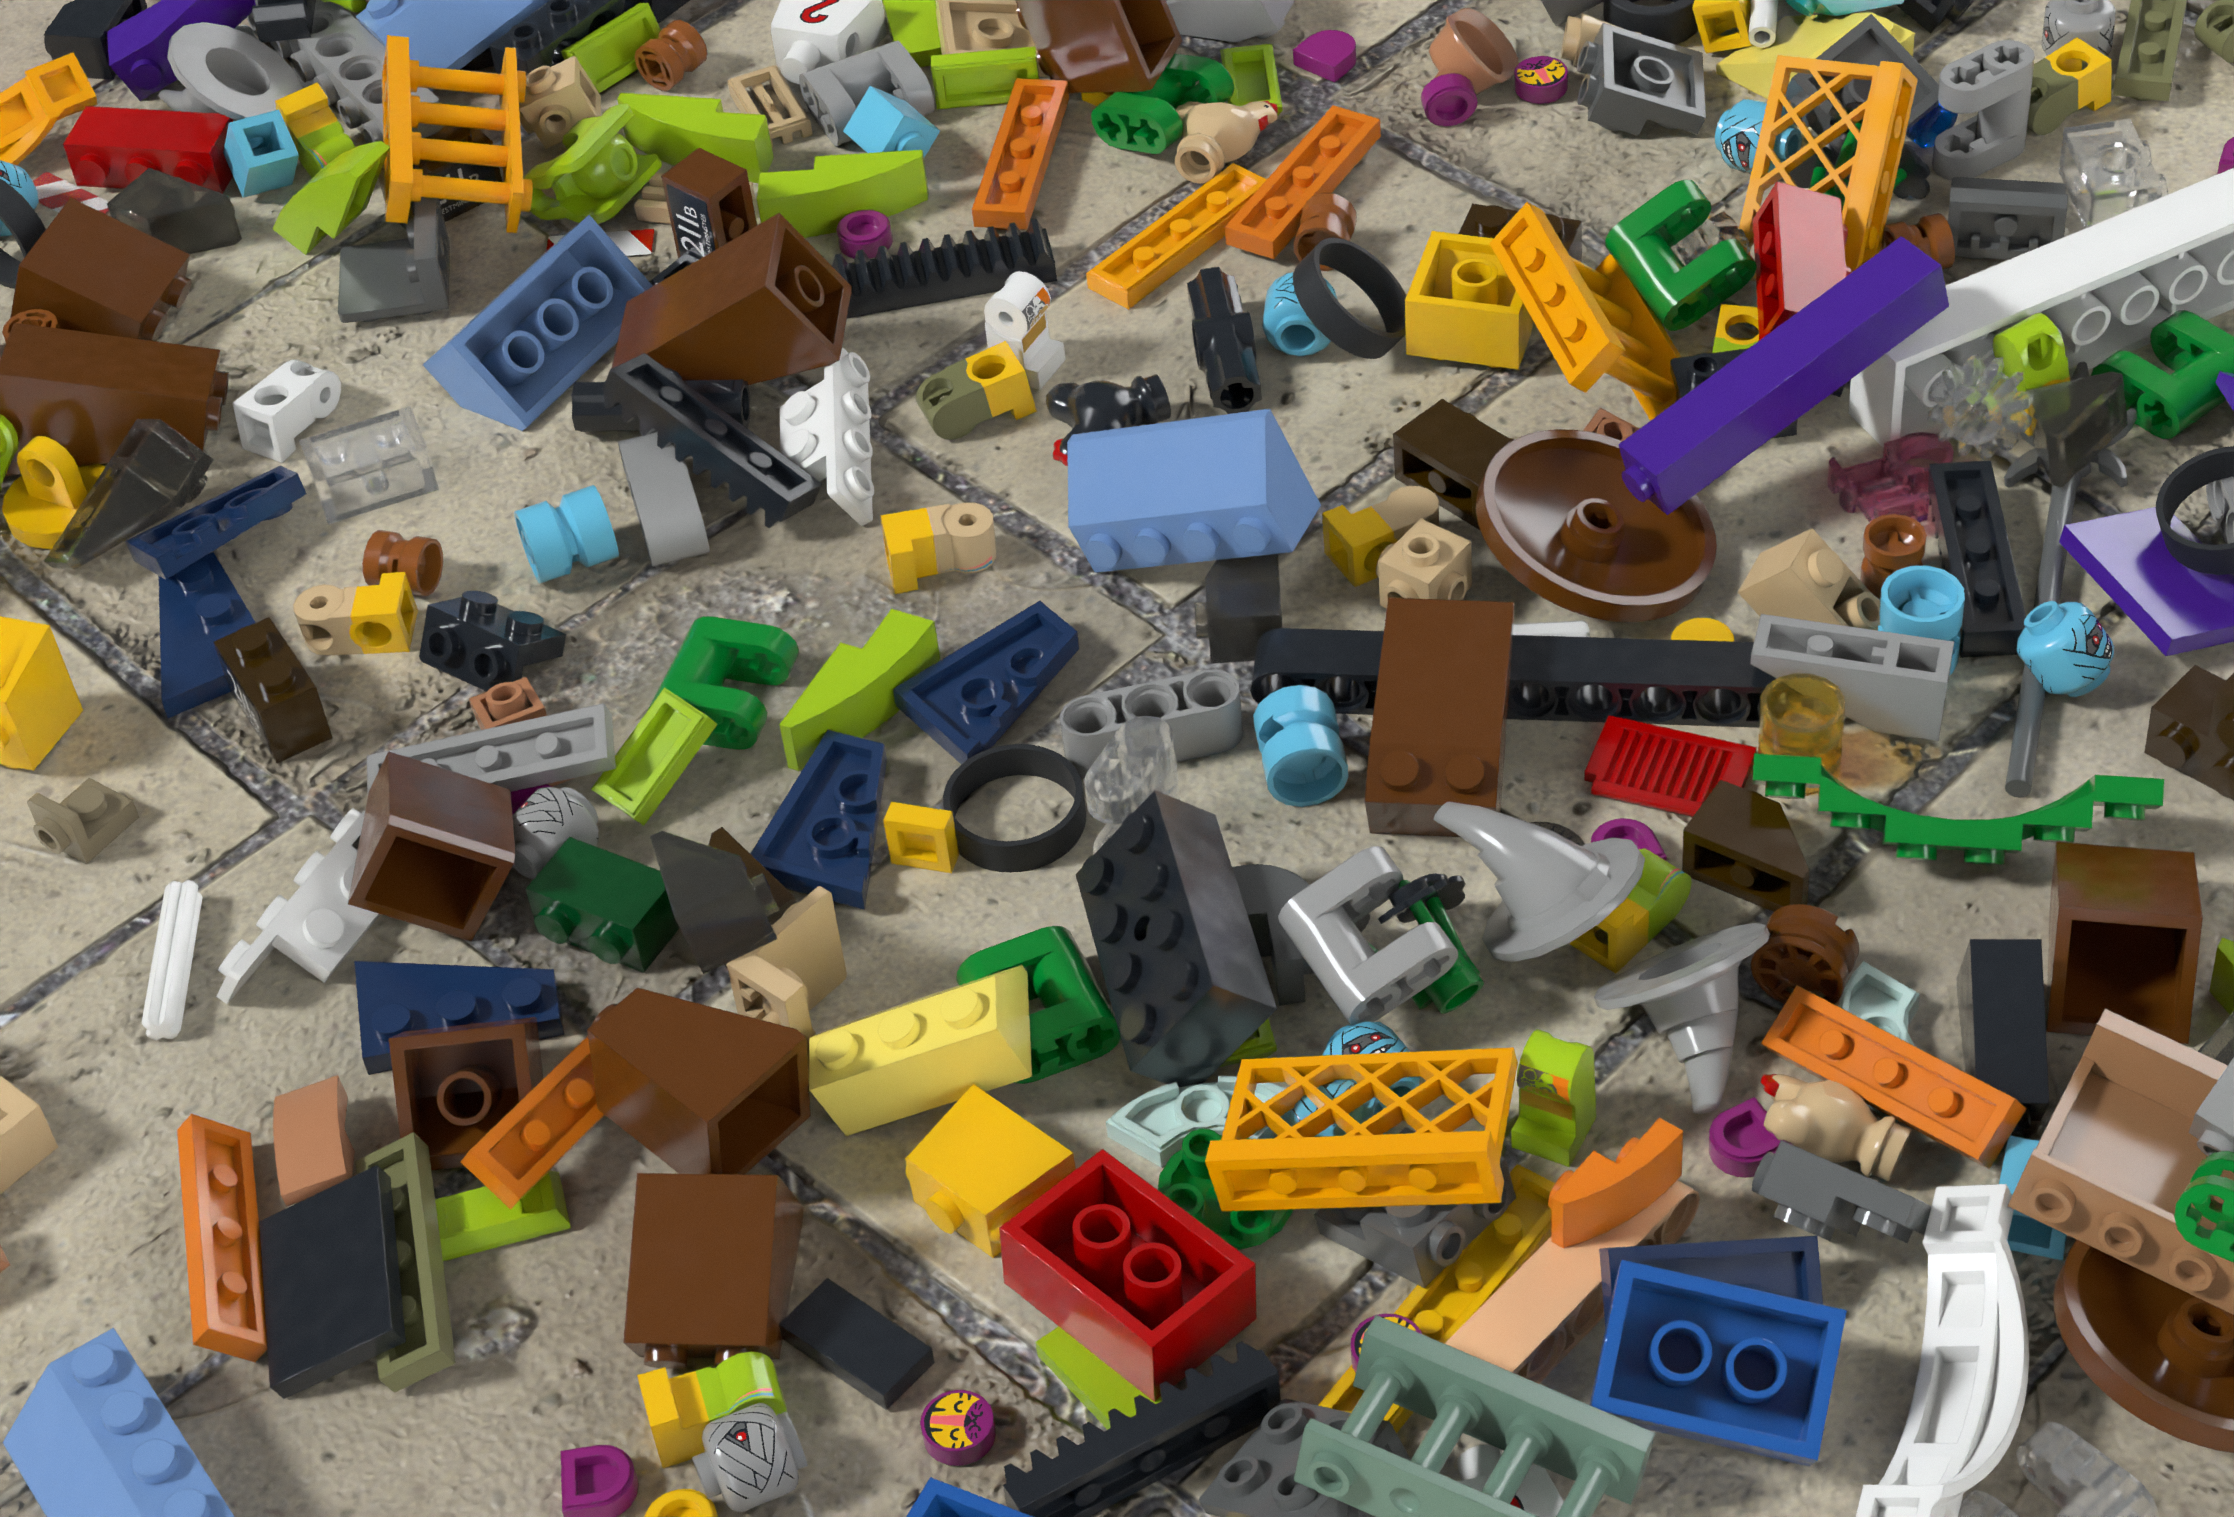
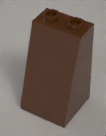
[611,213,852,385]
[0,323,229,476]

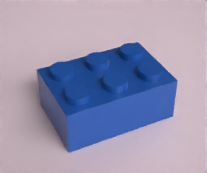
[1590,1260,1847,1467]

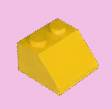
[1405,231,1533,370]

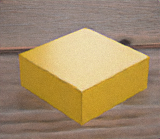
[883,802,959,873]

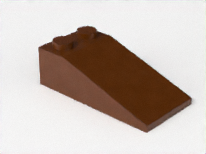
[1365,598,1515,837]

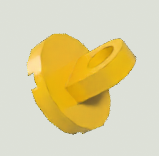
[2,436,120,549]

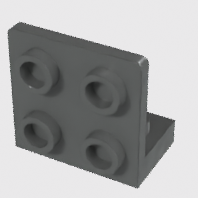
[1948,177,2068,260]
[338,197,450,323]
[1199,1399,1411,1517]

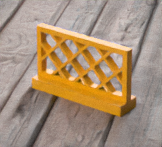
[1736,55,1918,282]
[1205,1047,1518,1211]

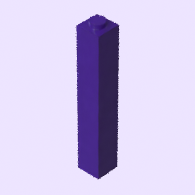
[1618,236,1949,515]

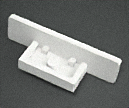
[780,347,874,526]
[216,808,381,1004]

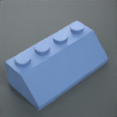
[356,0,549,92]
[423,215,653,431]
[1067,409,1321,573]
[3,1328,234,1517]

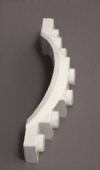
[1856,1184,2029,1517]

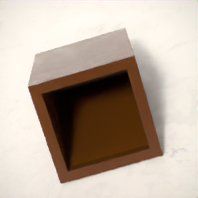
[1015,0,1183,93]
[10,197,192,341]
[348,751,516,942]
[2046,842,2203,1044]
[587,988,811,1175]
[623,1173,804,1369]

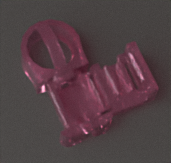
[1827,432,1954,523]

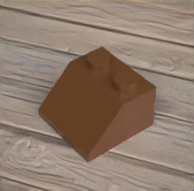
[389,1017,544,1171]

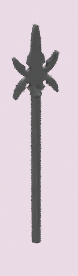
[2004,362,2137,798]

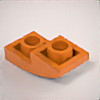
[1548,1117,1683,1248]

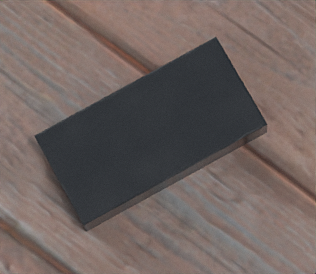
[779,1278,935,1410]

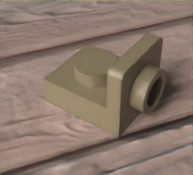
[27,778,139,864]

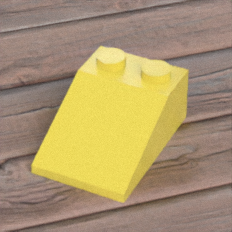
[1716,12,1915,99]

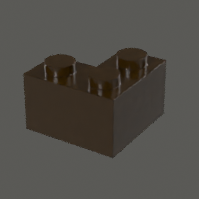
[2144,665,2234,800]

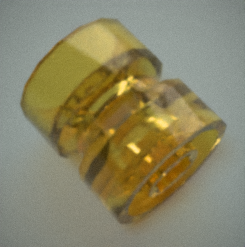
[1758,673,1845,796]

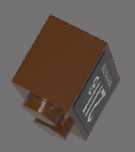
[661,148,757,259]

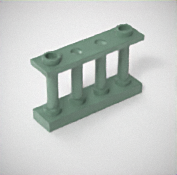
[1293,1315,1656,1517]

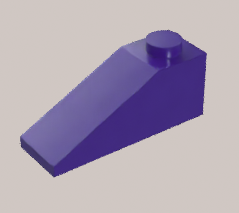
[107,0,256,101]

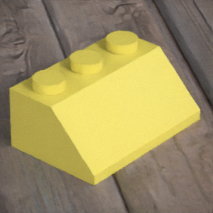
[809,965,1032,1137]

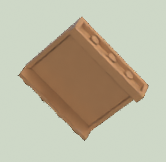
[2008,1009,2234,1315]

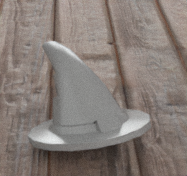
[159,22,303,121]
[1433,802,1645,962]
[1594,923,1770,1114]

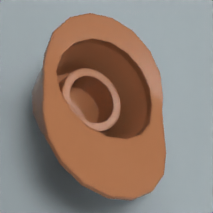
[1429,8,1519,95]

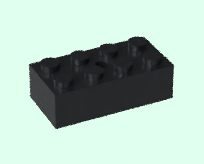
[1075,790,1277,1087]

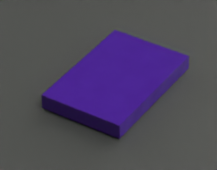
[2059,507,2234,656]

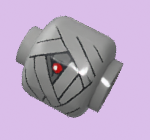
[2041,0,2116,70]
[512,787,599,879]
[692,1403,808,1512]

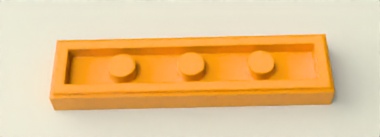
[1086,163,1267,310]

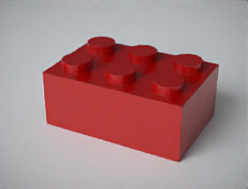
[999,1149,1257,1402]

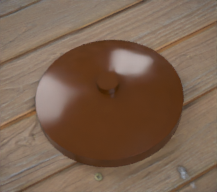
[1476,429,1717,622]
[2053,1240,2234,1453]

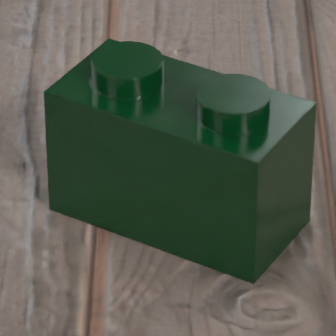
[526,837,687,973]

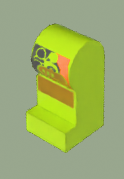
[1511,1029,1597,1167]

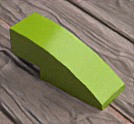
[617,93,774,183]
[272,141,390,255]
[757,150,929,238]
[779,609,941,771]

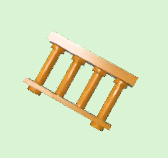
[382,35,533,233]
[1489,202,1681,421]

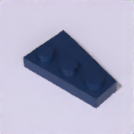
[125,465,307,580]
[158,552,256,718]
[893,601,1079,764]
[750,730,887,910]
[354,961,565,1075]
[1599,1236,1823,1328]

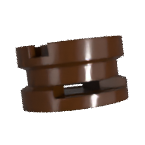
[1751,904,1859,1004]

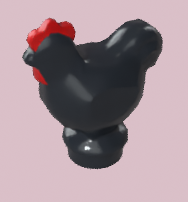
[1046,374,1171,466]

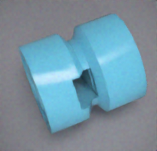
[514,485,619,584]
[1878,566,1965,676]
[1253,685,1349,807]

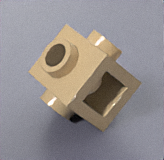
[519,56,601,149]
[1376,518,1472,608]

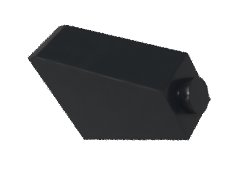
[1956,939,2049,1131]

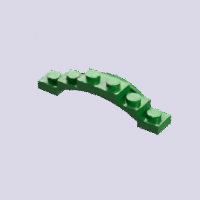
[1752,753,2164,865]

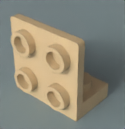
[727,886,847,1076]

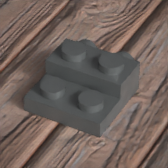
[1784,14,1940,157]
[1577,23,1706,136]
[1314,1127,1516,1288]
[1752,1140,1932,1244]

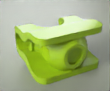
[523,104,662,224]

